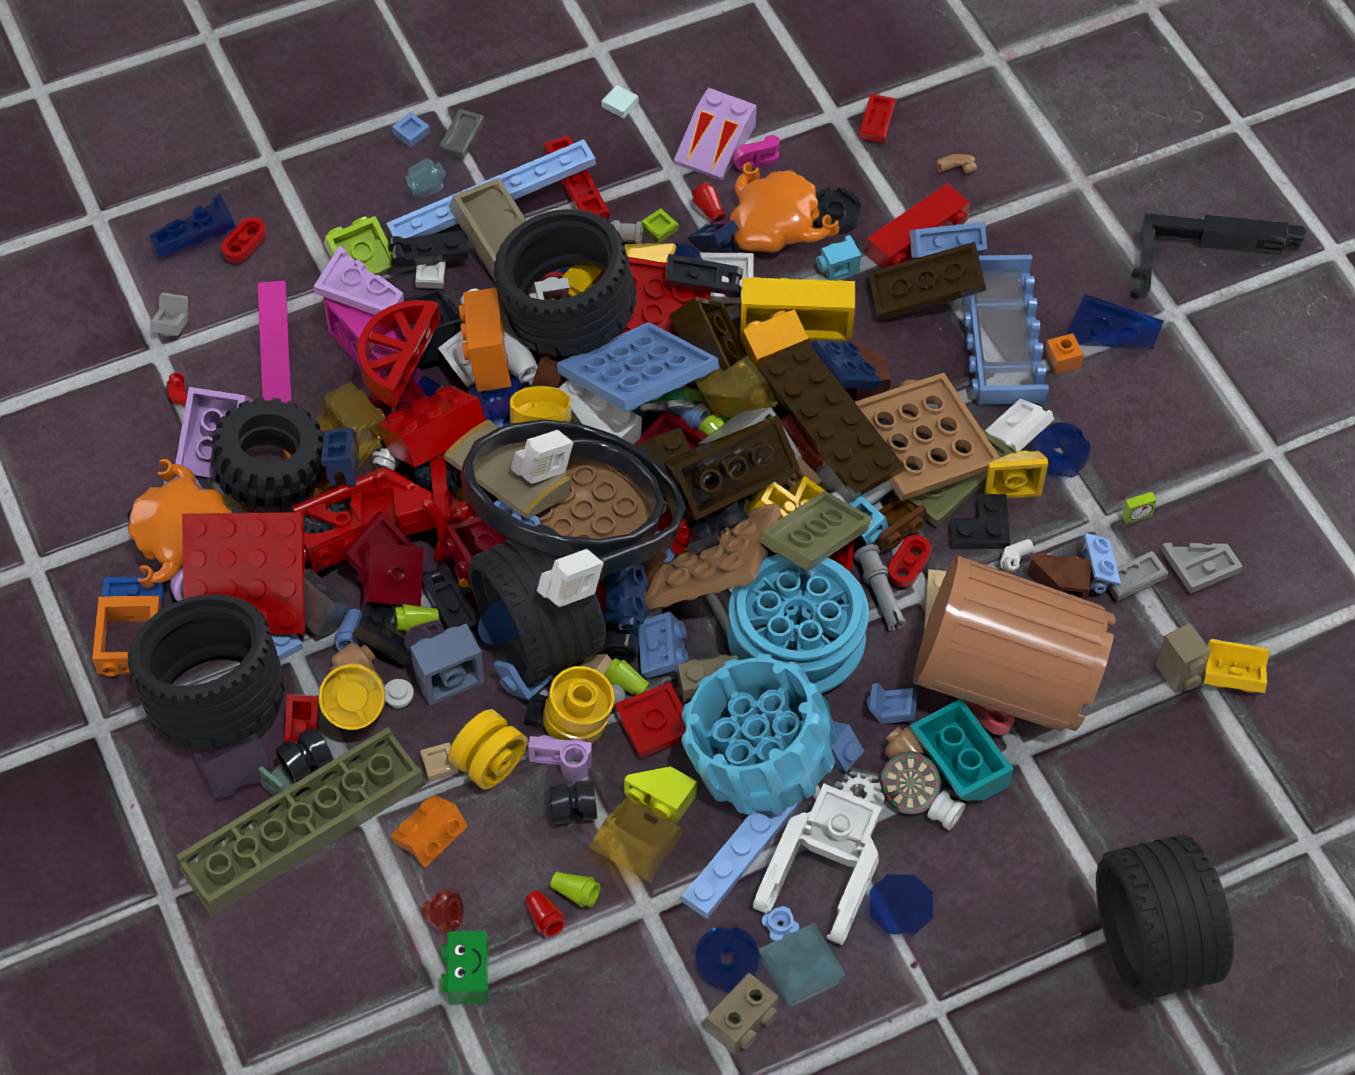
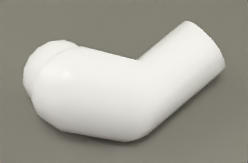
[1000,539,1034,573]

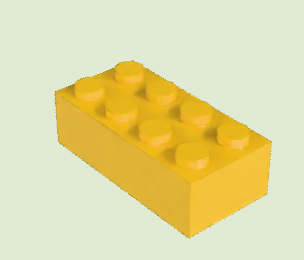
[740,277,855,342]

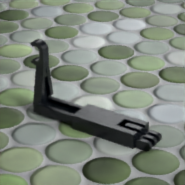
[1130,213,1306,299]

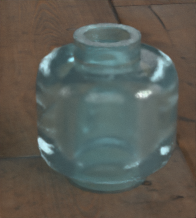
[405,158,447,198]

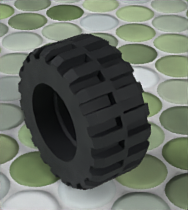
[211,397,324,510]

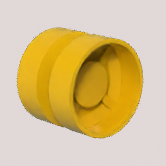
[510,386,571,446]
[319,663,386,730]
[543,666,614,744]

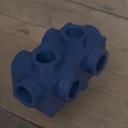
[603,564,649,630]

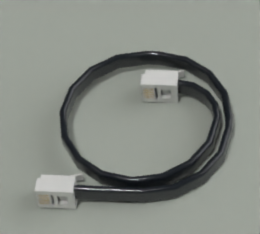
[460,419,686,607]

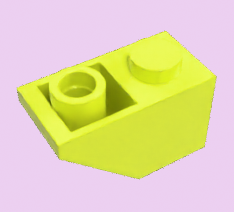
[624,766,697,824]

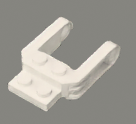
[753,784,882,945]

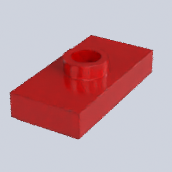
[859,93,896,143]

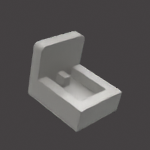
[150,293,188,337]

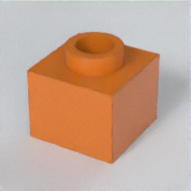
[1044,333,1084,375]

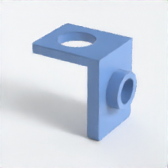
[493,660,553,700]

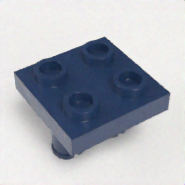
[811,340,882,390]

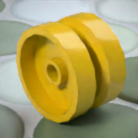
[449,709,528,790]

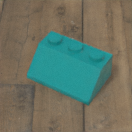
[909,699,1014,801]

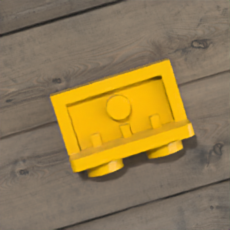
[1204,639,1269,693]

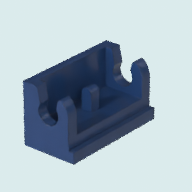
[321,428,358,486]

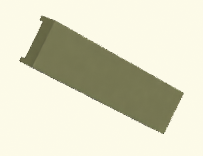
[176,726,426,917]

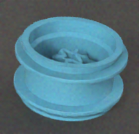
[727,554,869,693]

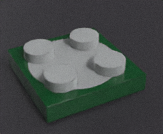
[639,387,703,412]

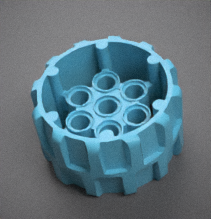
[681,654,838,815]

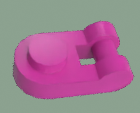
[732,135,780,171]

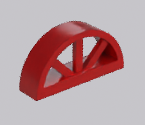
[358,300,440,408]

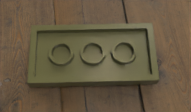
[893,427,1014,528]
[758,491,873,570]

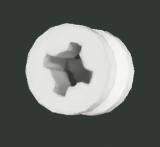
[927,791,965,830]

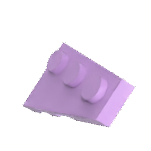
[314,246,404,315]

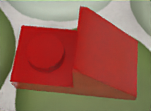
[284,694,320,743]

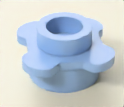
[762,906,799,942]

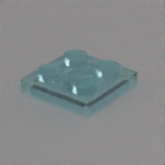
[758,922,846,1008]

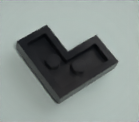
[949,494,1011,549]
[688,496,750,554]
[352,602,415,665]

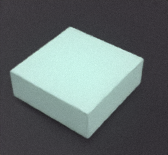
[602,85,638,118]

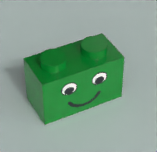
[441,931,488,1005]

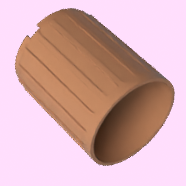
[913,555,1115,732]

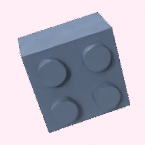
[410,624,485,706]

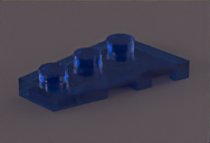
[149,193,236,257]
[1067,294,1164,349]

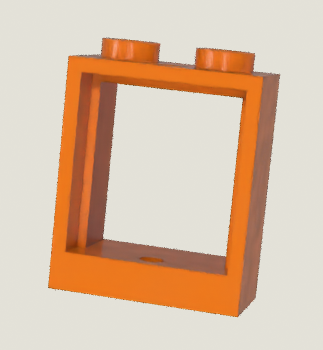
[92,596,163,676]

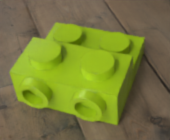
[324,216,396,275]

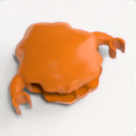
[730,162,839,253]
[128,459,232,588]

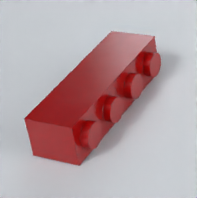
[866,183,970,268]

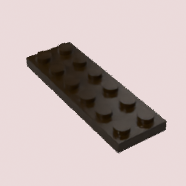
[757,339,904,499]

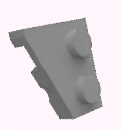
[1161,543,1243,594]

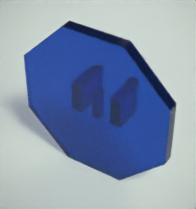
[869,874,933,935]

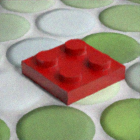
[614,682,687,759]

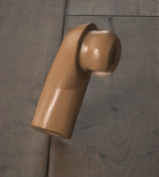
[935,154,977,173]

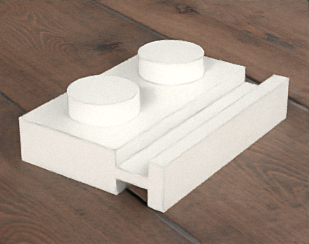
[985,398,1054,453]

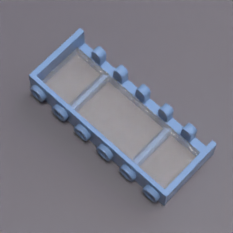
[961,255,1049,407]

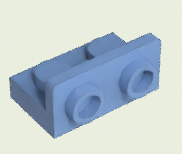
[638,612,689,679]

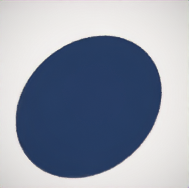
[478,600,518,645]

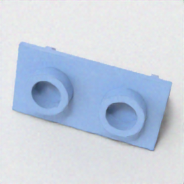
[1082,533,1121,593]

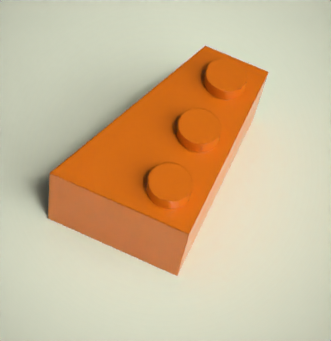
[459,287,512,392]

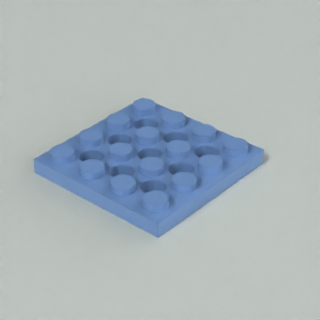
[557,322,719,412]

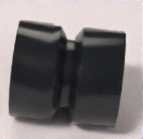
[599,612,638,663]
[275,726,333,783]
[549,779,597,825]

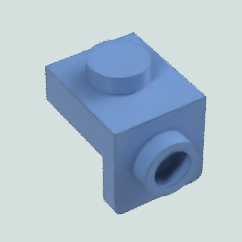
[867,683,918,724]
[832,721,864,772]

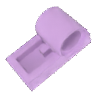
[528,735,592,782]

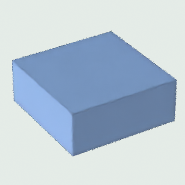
[392,112,430,147]

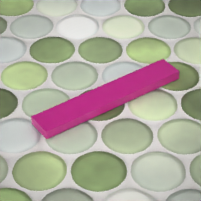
[257,280,292,403]

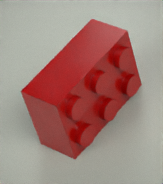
[378,386,486,467]

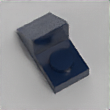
[688,220,739,253]

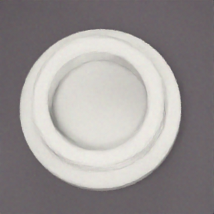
[372,448,400,471]
[385,679,414,709]

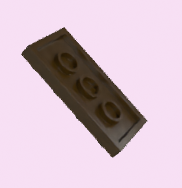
[868,242,987,321]

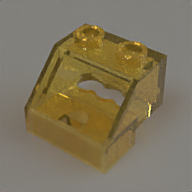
[694,356,778,417]
[315,382,386,469]
[589,797,684,883]

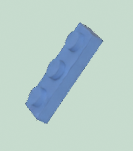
[909,222,987,258]

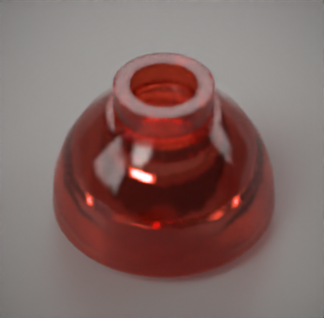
[422,889,464,934]

